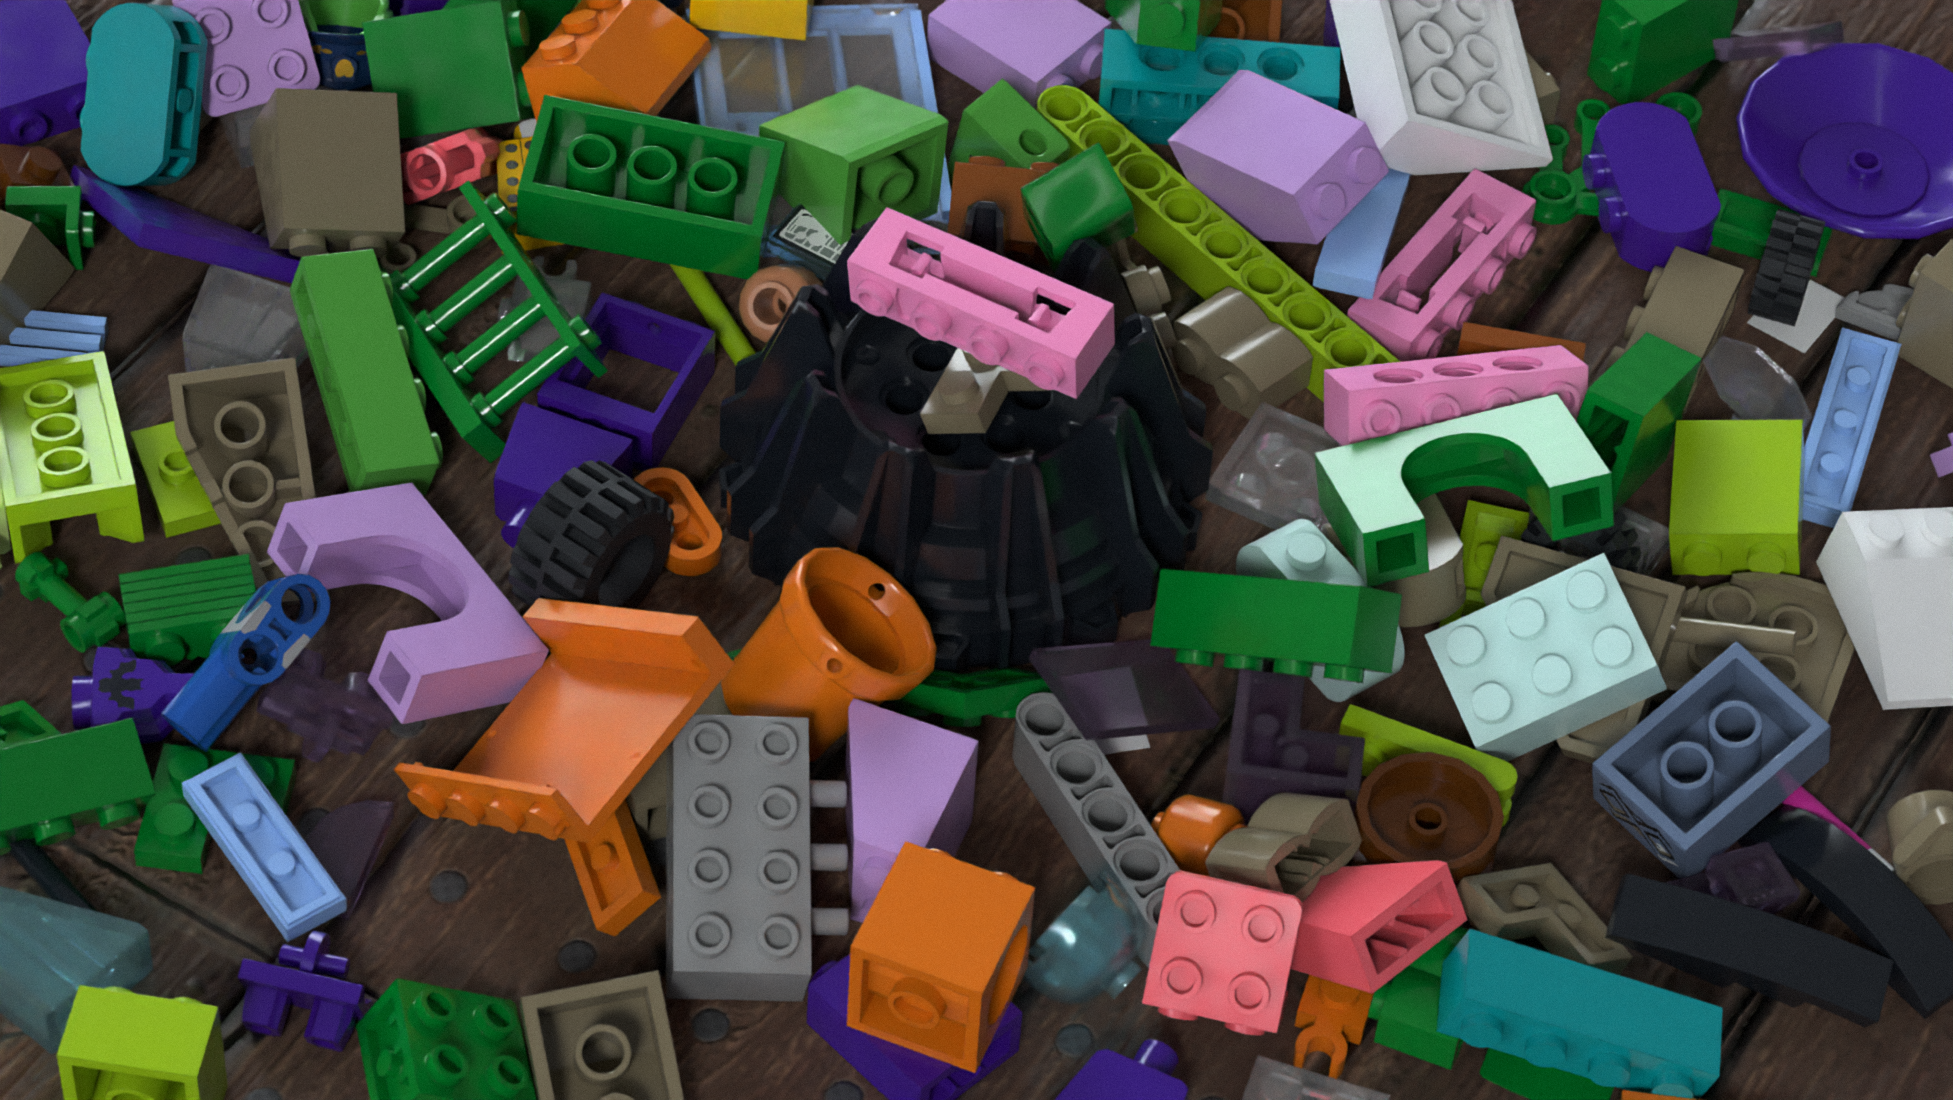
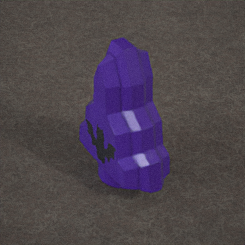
[72,647,195,744]

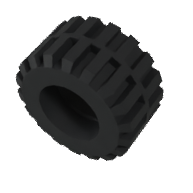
[509,460,675,609]

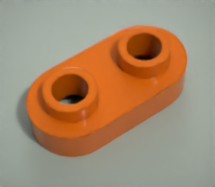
[634,467,722,576]

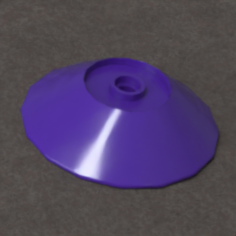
[1736,43,1953,239]

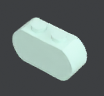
[1236,519,1404,702]

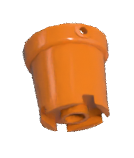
[721,547,937,762]

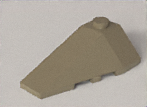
[168,358,330,606]

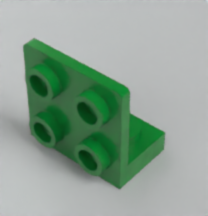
[356,978,536,1100]

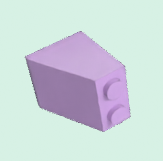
[1167,70,1389,244]
[845,698,979,923]

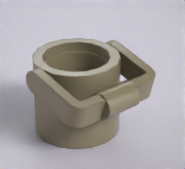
[1885,790,1953,905]

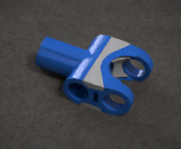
[161,574,330,752]

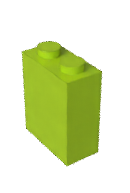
[1669,420,1805,576]

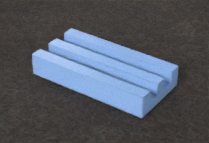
[0,310,109,367]

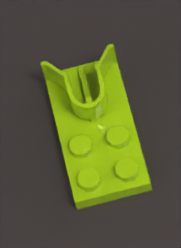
[0,351,145,564]

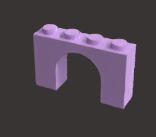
[267,482,549,724]

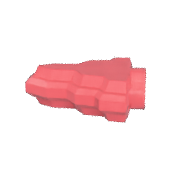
[400,126,504,205]

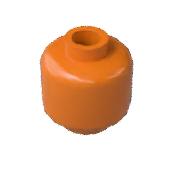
[1151,794,1247,877]

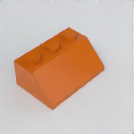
[521,0,712,122]

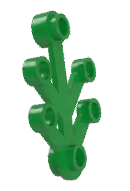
[1522,92,1702,225]

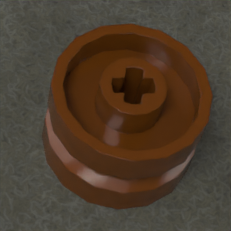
[1347,752,1504,888]

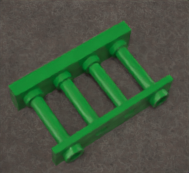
[378,180,608,464]

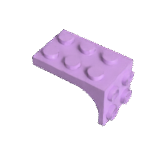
[172,0,320,117]

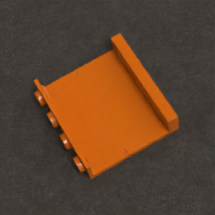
[394,598,734,843]

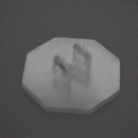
[1703,335,1812,431]

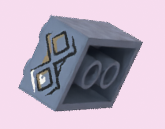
[1592,641,1831,885]

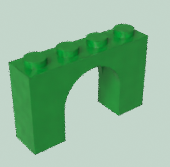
[1315,394,1614,587]

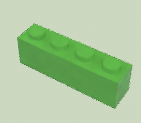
[290,249,443,495]

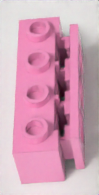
[1324,345,1588,446]

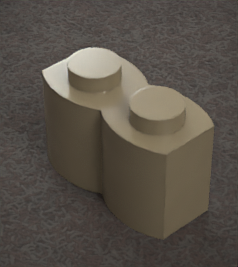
[1171,286,1313,421]
[1205,793,1362,903]

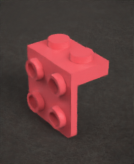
[1142,871,1303,1035]

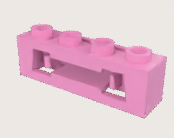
[1347,169,1537,362]
[847,207,1115,399]

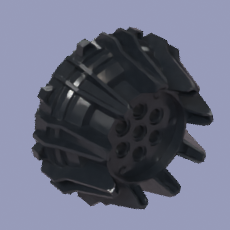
[719,201,1213,674]

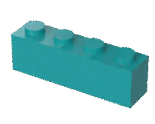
[1436,929,1723,1099]

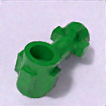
[15,551,126,653]

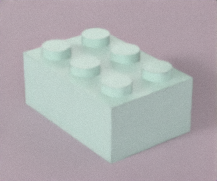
[1425,553,1667,762]

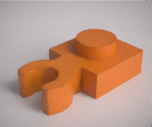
[1293,975,1375,1079]

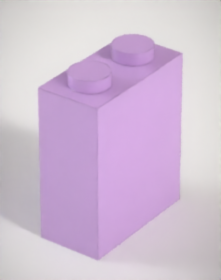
[927,0,1111,110]

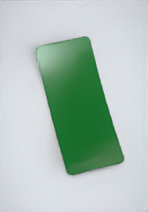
[1480,1048,1614,1100]

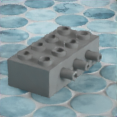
[666,714,849,1002]

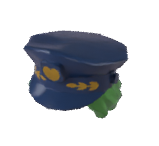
[298,0,394,91]

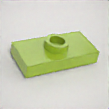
[130,421,221,538]

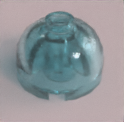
[1023,869,1144,1005]

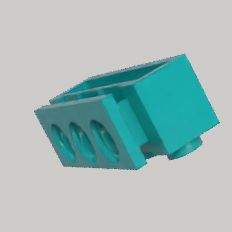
[1098,29,1341,145]

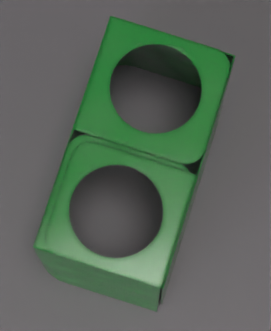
[1020,142,1135,272]

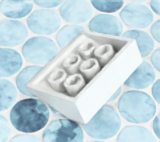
[1330,0,1553,175]
[1816,507,1953,710]

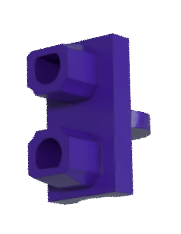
[237,931,373,1052]

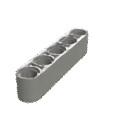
[1012,692,1181,968]

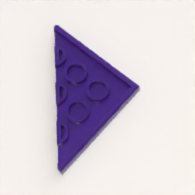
[70,165,301,283]

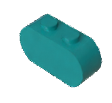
[80,3,208,186]

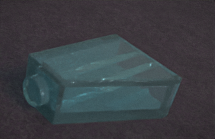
[0,886,153,1054]

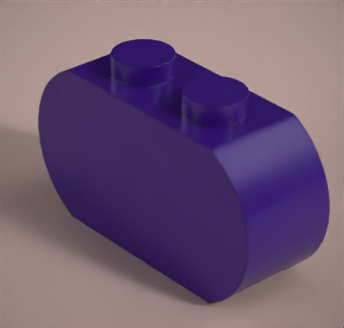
[1582,102,1721,272]

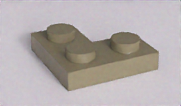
[920,348,1051,434]
[1456,863,1633,975]

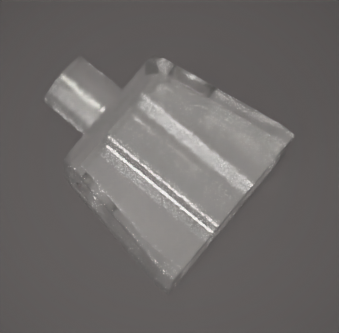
[182,264,309,372]

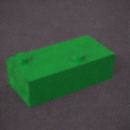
[516,95,785,279]

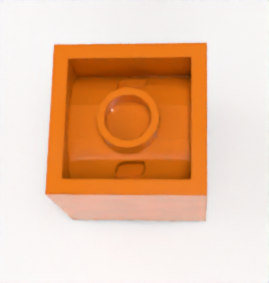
[847,841,1035,1073]

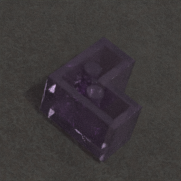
[1222,669,1365,824]

